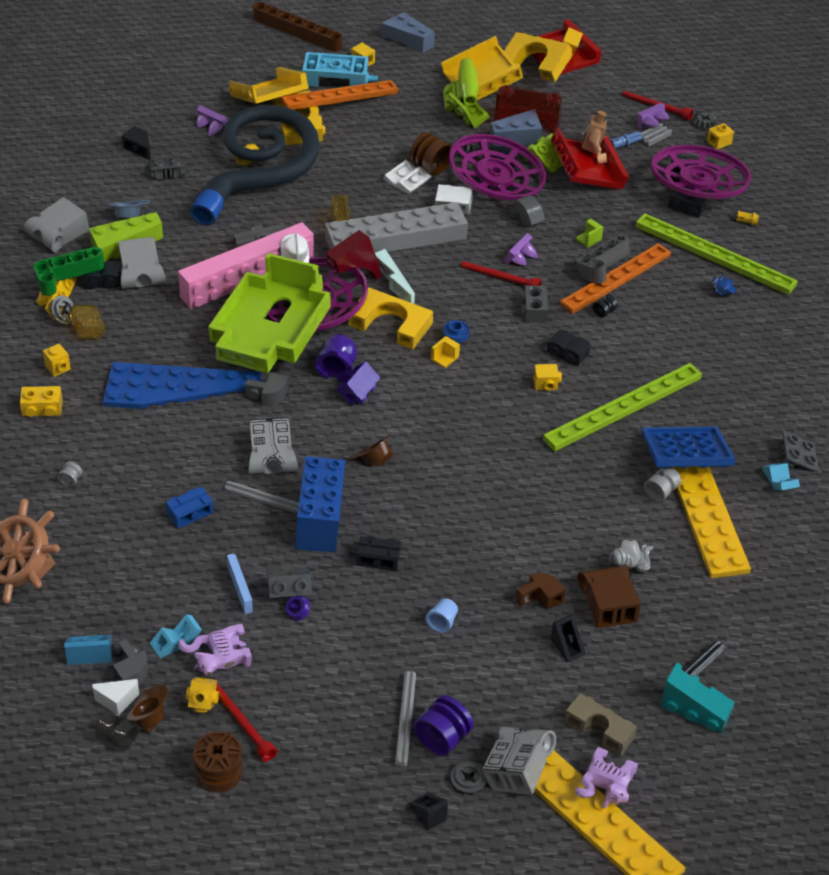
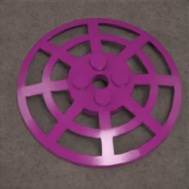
[449,134,546,201]
[651,145,751,199]
[266,257,368,331]

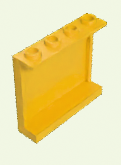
[441,36,523,100]
[229,67,309,104]

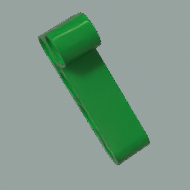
[33,247,104,296]

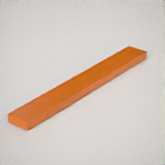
[280,80,399,110]
[560,243,671,314]

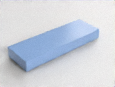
[227,553,253,614]

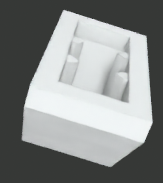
[93,679,139,715]

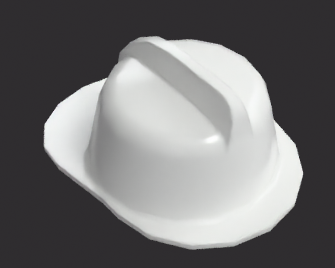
[280,233,309,263]

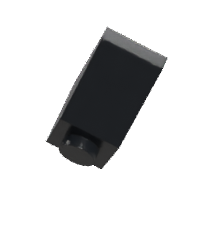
[122,126,151,160]

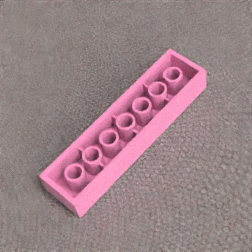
[178,222,314,309]

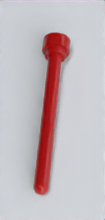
[622,91,694,121]
[461,261,542,286]
[216,683,278,762]

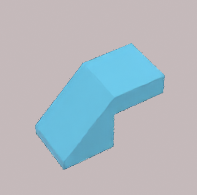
[762,463,800,491]
[150,614,202,658]

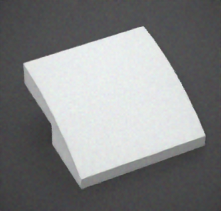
[383,160,432,194]

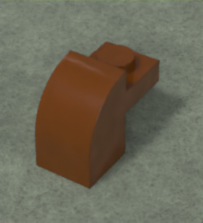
[516,573,566,610]

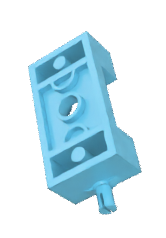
[294,52,378,87]

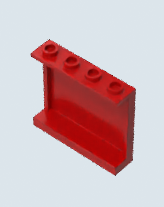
[523,19,602,75]
[551,128,629,189]

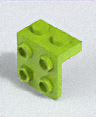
[448,92,489,129]
[522,133,563,173]

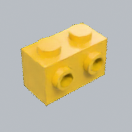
[20,386,62,417]

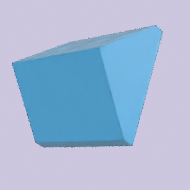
[64,634,112,665]

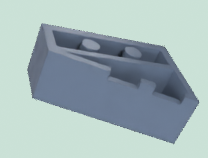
[381,12,435,52]
[490,109,542,147]

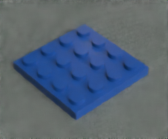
[641,426,735,468]

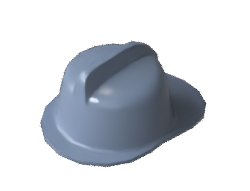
[109,199,151,221]

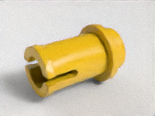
[737,211,759,226]

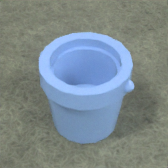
[425,598,458,633]

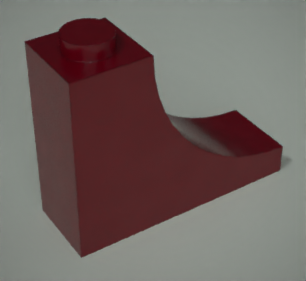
[325,230,383,280]

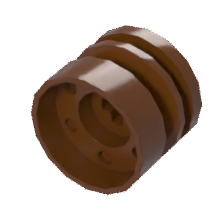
[409,132,452,176]
[193,731,243,793]

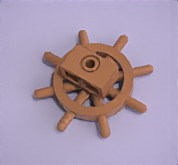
[0,498,60,604]

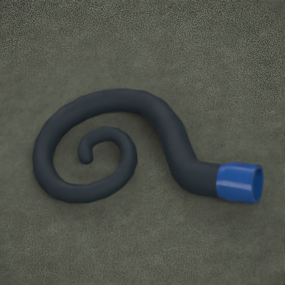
[190,105,320,226]

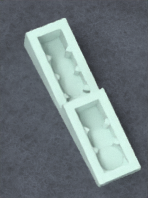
[375,249,415,304]

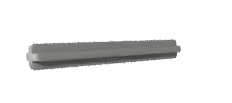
[224,481,299,514]
[395,671,416,767]

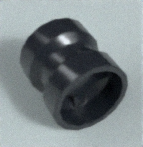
[592,294,618,318]

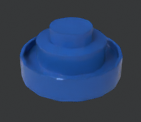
[711,275,737,296]
[443,320,469,343]

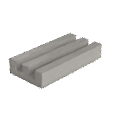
[640,123,672,147]

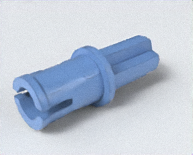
[610,132,642,149]

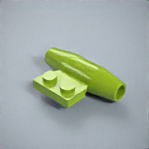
[443,58,479,112]

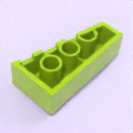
[89,212,163,261]

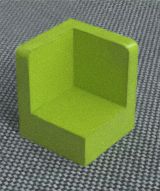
[576,219,603,248]

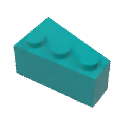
[661,663,735,733]

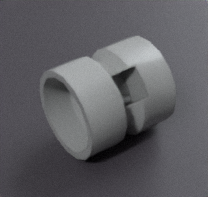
[644,467,681,502]

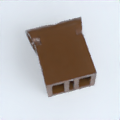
[577,565,641,628]

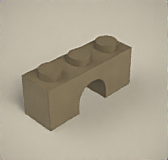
[564,693,637,756]

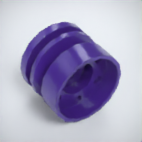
[413,695,474,756]

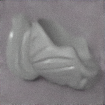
[609,540,653,572]

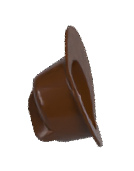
[348,435,393,466]
[127,685,168,733]

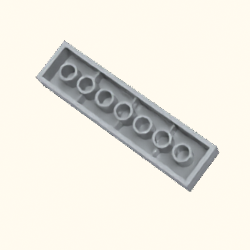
[325,202,468,253]

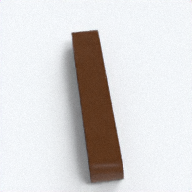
[253,2,342,52]

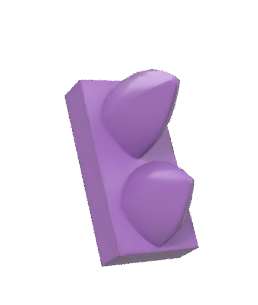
[637,103,669,130]
[197,105,228,136]
[502,233,538,265]

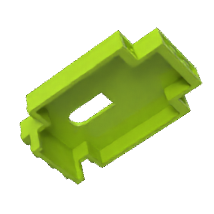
[208,253,331,373]

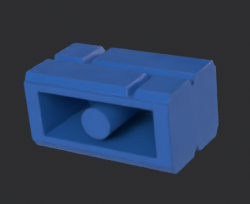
[166,487,214,529]

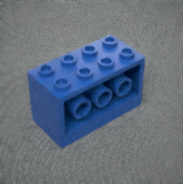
[295,456,346,552]

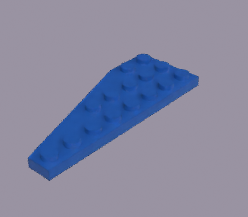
[103,362,262,409]

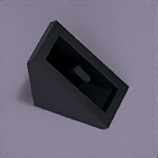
[551,614,586,662]
[408,793,448,831]

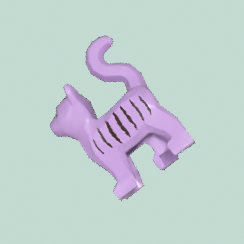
[178,624,251,676]
[575,747,638,808]

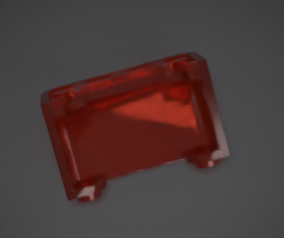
[494,85,562,134]

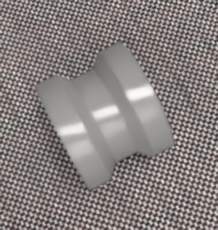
[57,462,83,487]

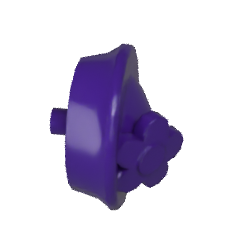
[286,595,310,621]

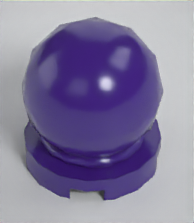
[315,334,357,381]

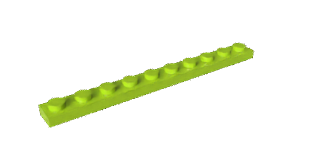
[636,213,798,295]
[543,363,702,451]

